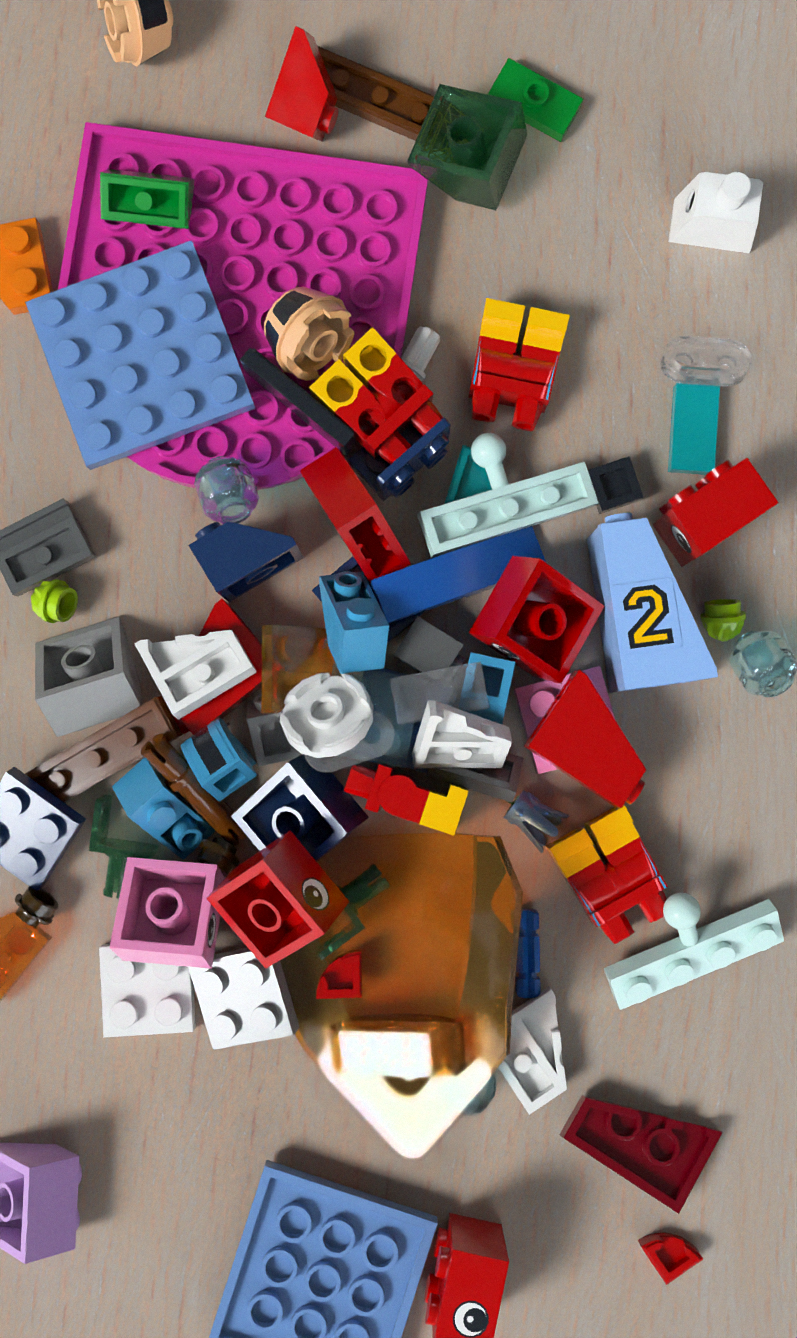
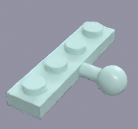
[417,433,598,557]
[604,892,784,1010]

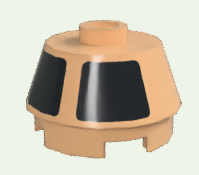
[97,0,173,67]
[264,287,354,381]

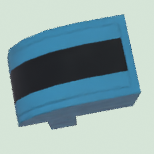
[180,717,257,802]

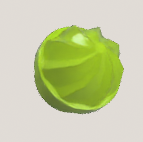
[31,579,78,623]
[700,599,746,641]

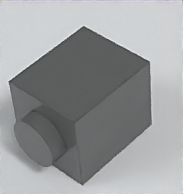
[394,617,465,684]

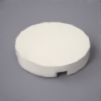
[280,672,373,758]

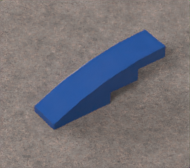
[371,526,546,624]

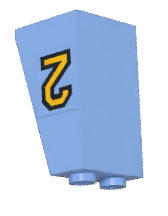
[587,513,718,693]

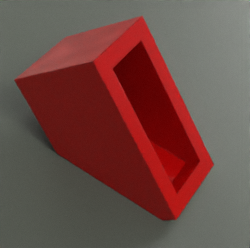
[265,26,339,142]

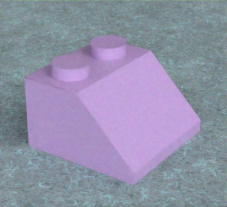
[0,1142,82,1264]

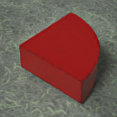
[316,950,362,999]
[638,1233,703,1285]

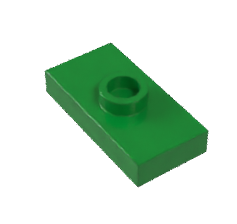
[486,58,584,142]

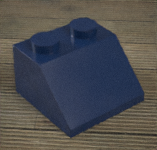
[188,521,304,603]
[231,754,369,862]

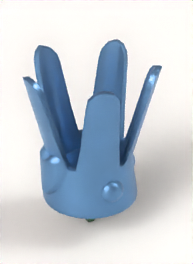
[503,789,569,853]

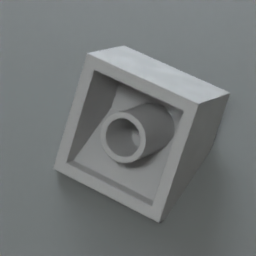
[35,617,142,737]

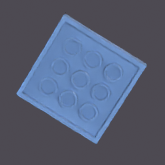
[25,240,255,470]
[209,1160,438,1338]

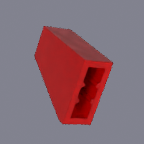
[299,447,411,583]
[173,598,282,735]
[524,670,646,808]

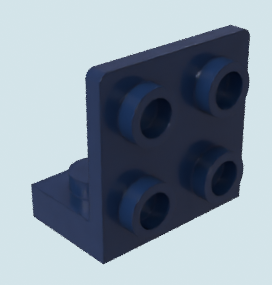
[348,417,451,502]

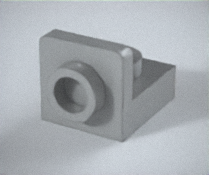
[247,692,302,766]

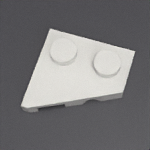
[135,630,257,720]
[412,700,512,768]
[496,986,567,1115]

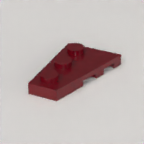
[559,1095,723,1214]

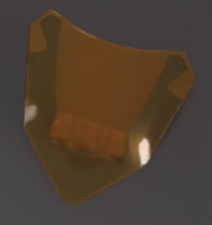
[280,833,523,1158]

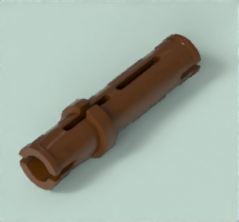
[140,733,247,846]

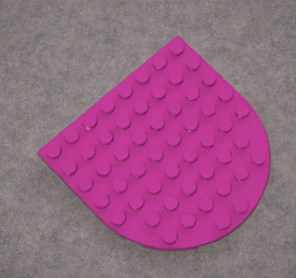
[58,122,429,492]

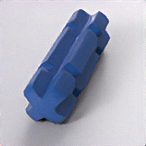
[514,908,541,998]

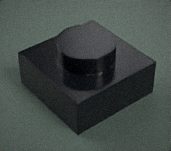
[588,456,644,514]

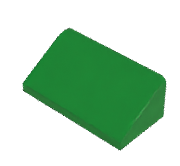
[100,169,194,229]

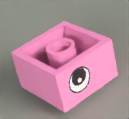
[109,857,225,969]

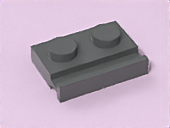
[0,498,96,597]

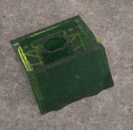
[407,84,527,211]

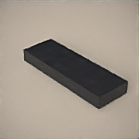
[240,348,356,456]

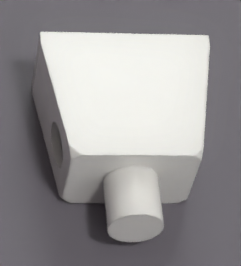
[668,172,763,253]

